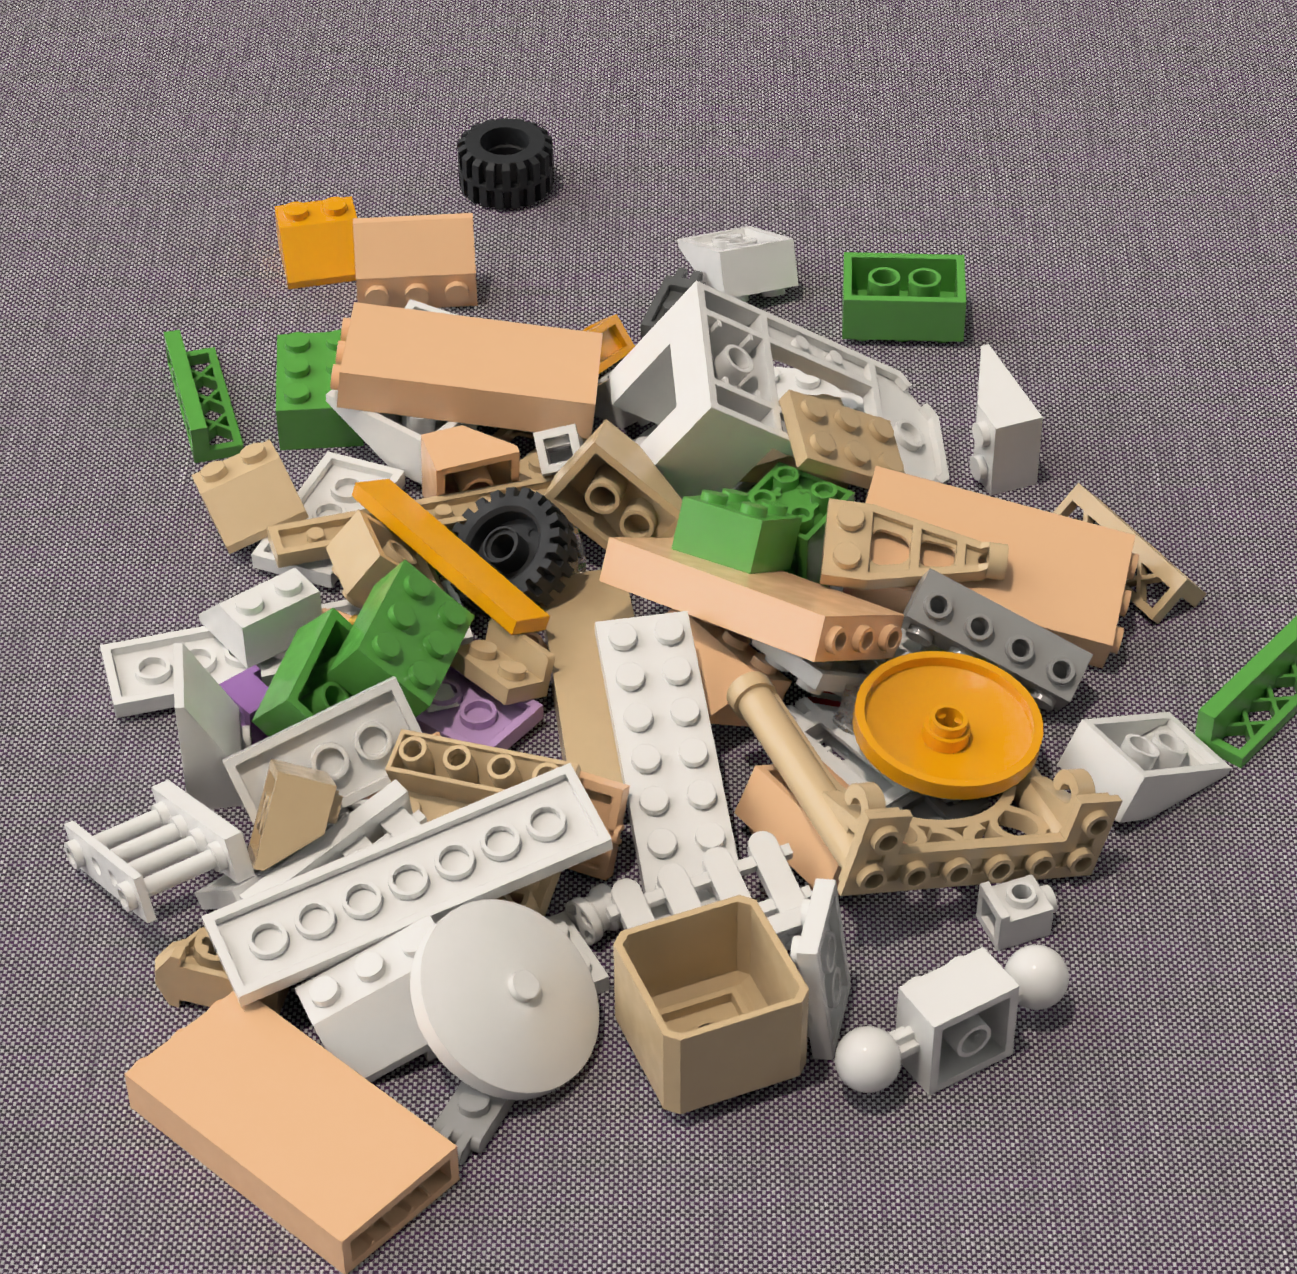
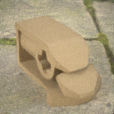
[155,927,290,1014]

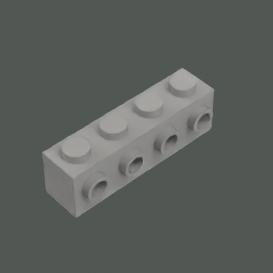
[901,568,1093,711]

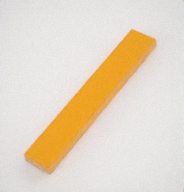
[352,479,550,635]

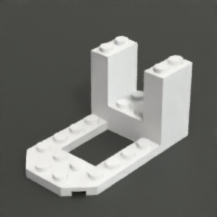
[609,281,950,500]

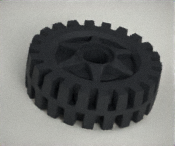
[450,487,578,618]

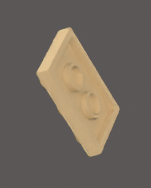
[779,389,905,489]

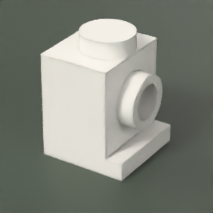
[533,424,583,476]
[976,874,1057,951]

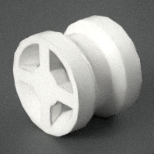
[565,883,623,945]

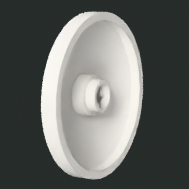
[410,899,599,1100]

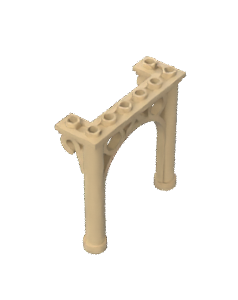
[727,671,1122,896]

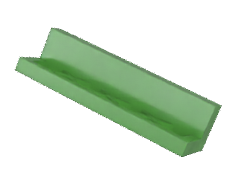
[163,330,244,463]
[1195,616,1297,768]

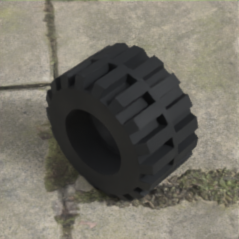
[457,118,554,210]

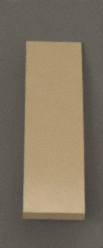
[540,570,634,783]

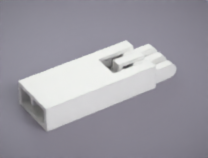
[787,697,914,808]

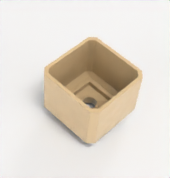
[613,895,809,1114]

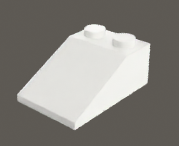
[677,226,799,302]
[970,344,1043,496]
[326,390,477,484]
[173,643,252,809]
[1057,712,1231,823]

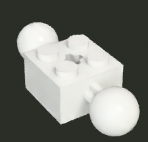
[835,945,1069,1096]

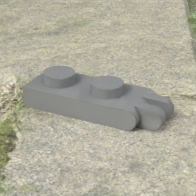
[433,1081,516,1165]

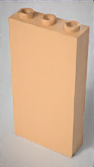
[330,302,603,439]
[842,466,1139,669]
[599,537,904,662]
[124,991,460,1274]

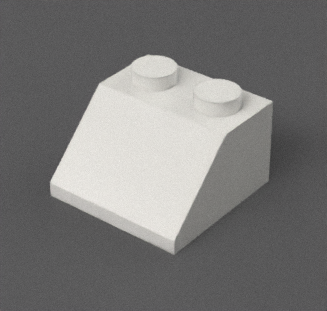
[199,568,322,669]

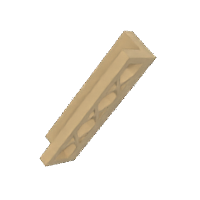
[1053,483,1206,624]

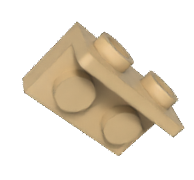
[450,618,555,705]

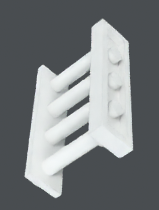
[64,780,255,924]

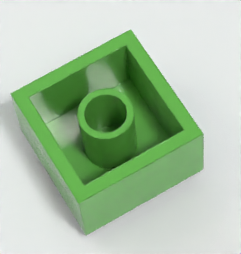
[671,488,802,574]

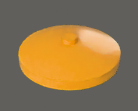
[852,651,1043,800]

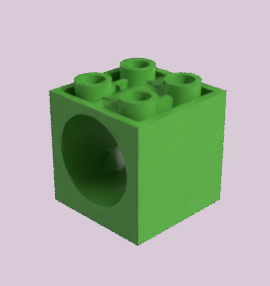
[747,462,854,586]

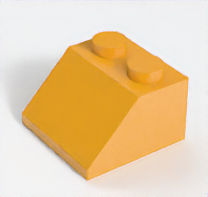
[274,196,357,290]

